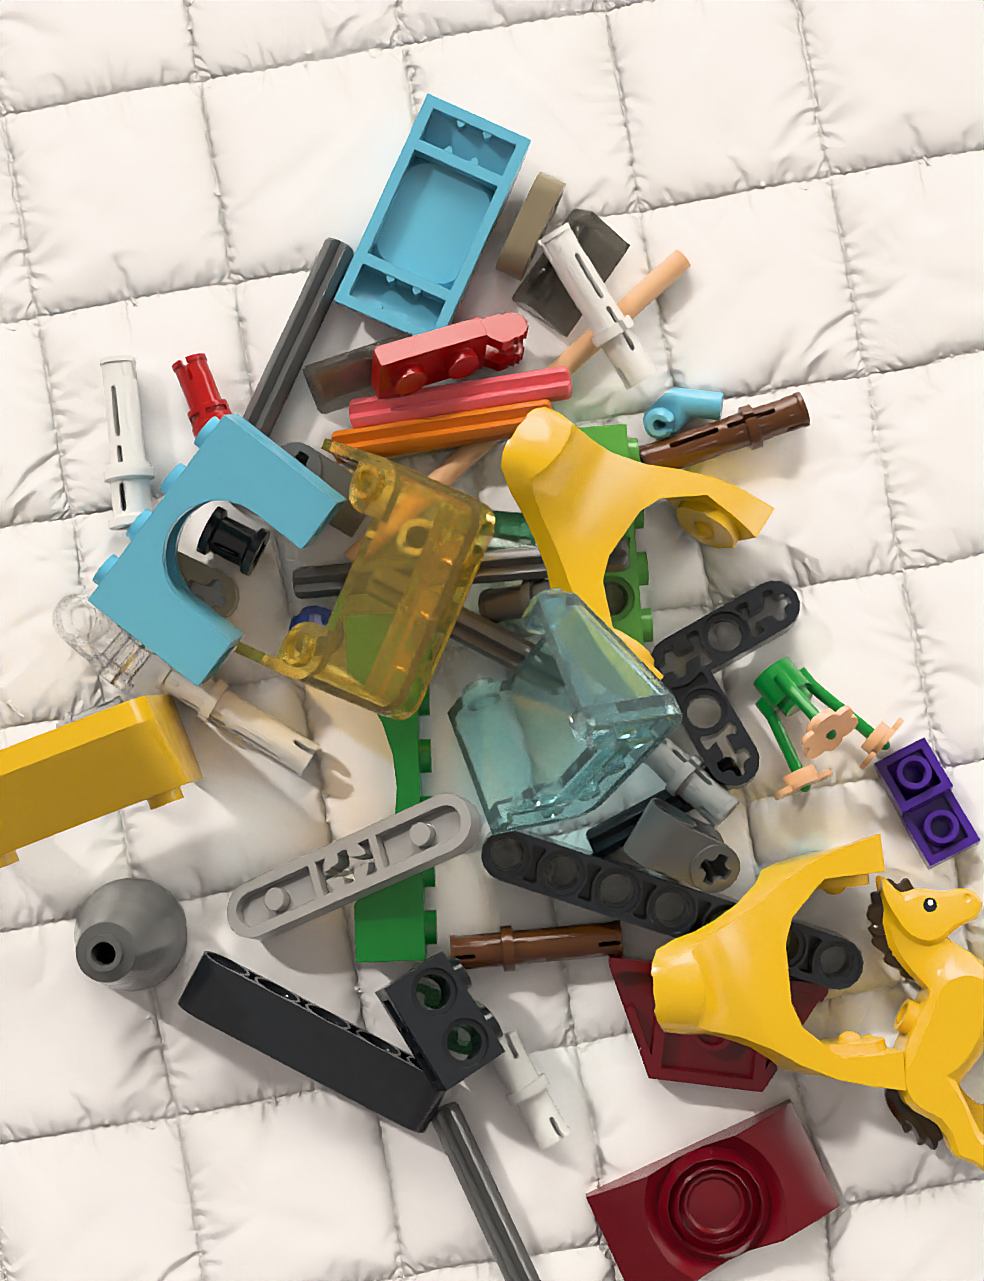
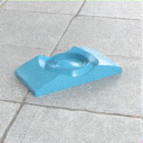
[334,93,531,337]

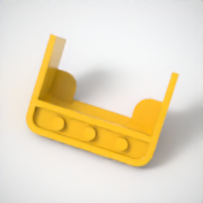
[0,694,204,868]

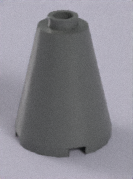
[74,878,187,992]

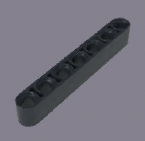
[481,825,864,990]

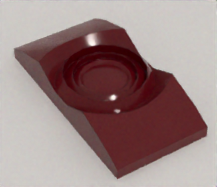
[585,1099,840,1281]

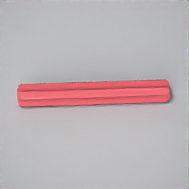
[349,366,573,428]

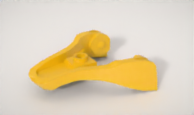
[500,407,775,706]
[651,833,906,1091]

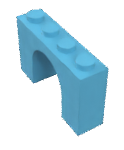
[87,414,347,687]

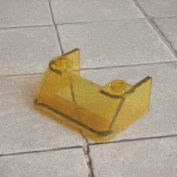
[234,438,495,720]

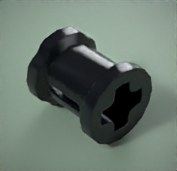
[196,506,270,577]

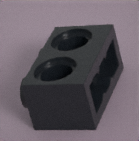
[375,951,506,1092]

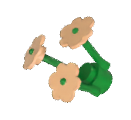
[753,657,904,800]

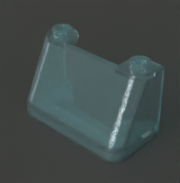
[447,588,683,835]

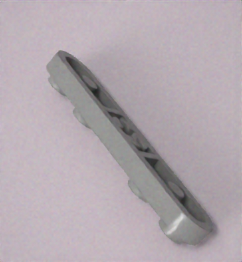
[227,793,482,940]

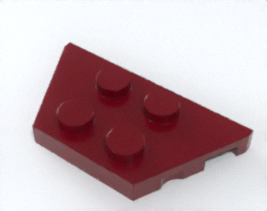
[608,956,829,1092]

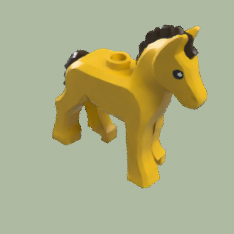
[866,875,984,1172]

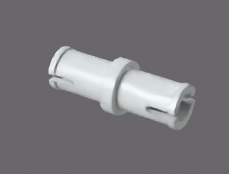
[492,1030,571,1150]

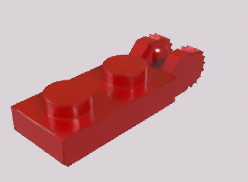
[371,311,529,400]

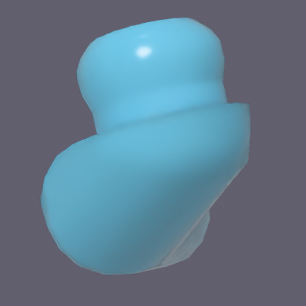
[643,388,724,439]

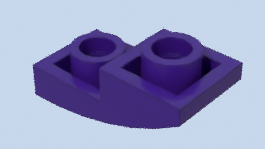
[873,737,981,870]

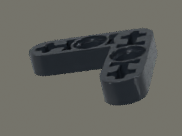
[651,581,800,789]

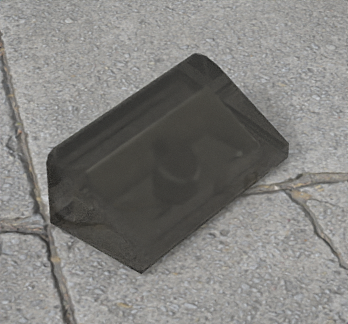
[512,208,631,337]
[302,332,412,414]

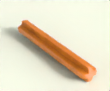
[331,399,553,464]

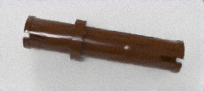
[639,391,810,469]
[449,919,623,972]

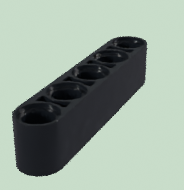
[178,951,447,1133]

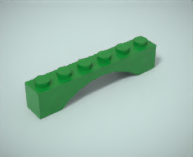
[345,613,438,963]

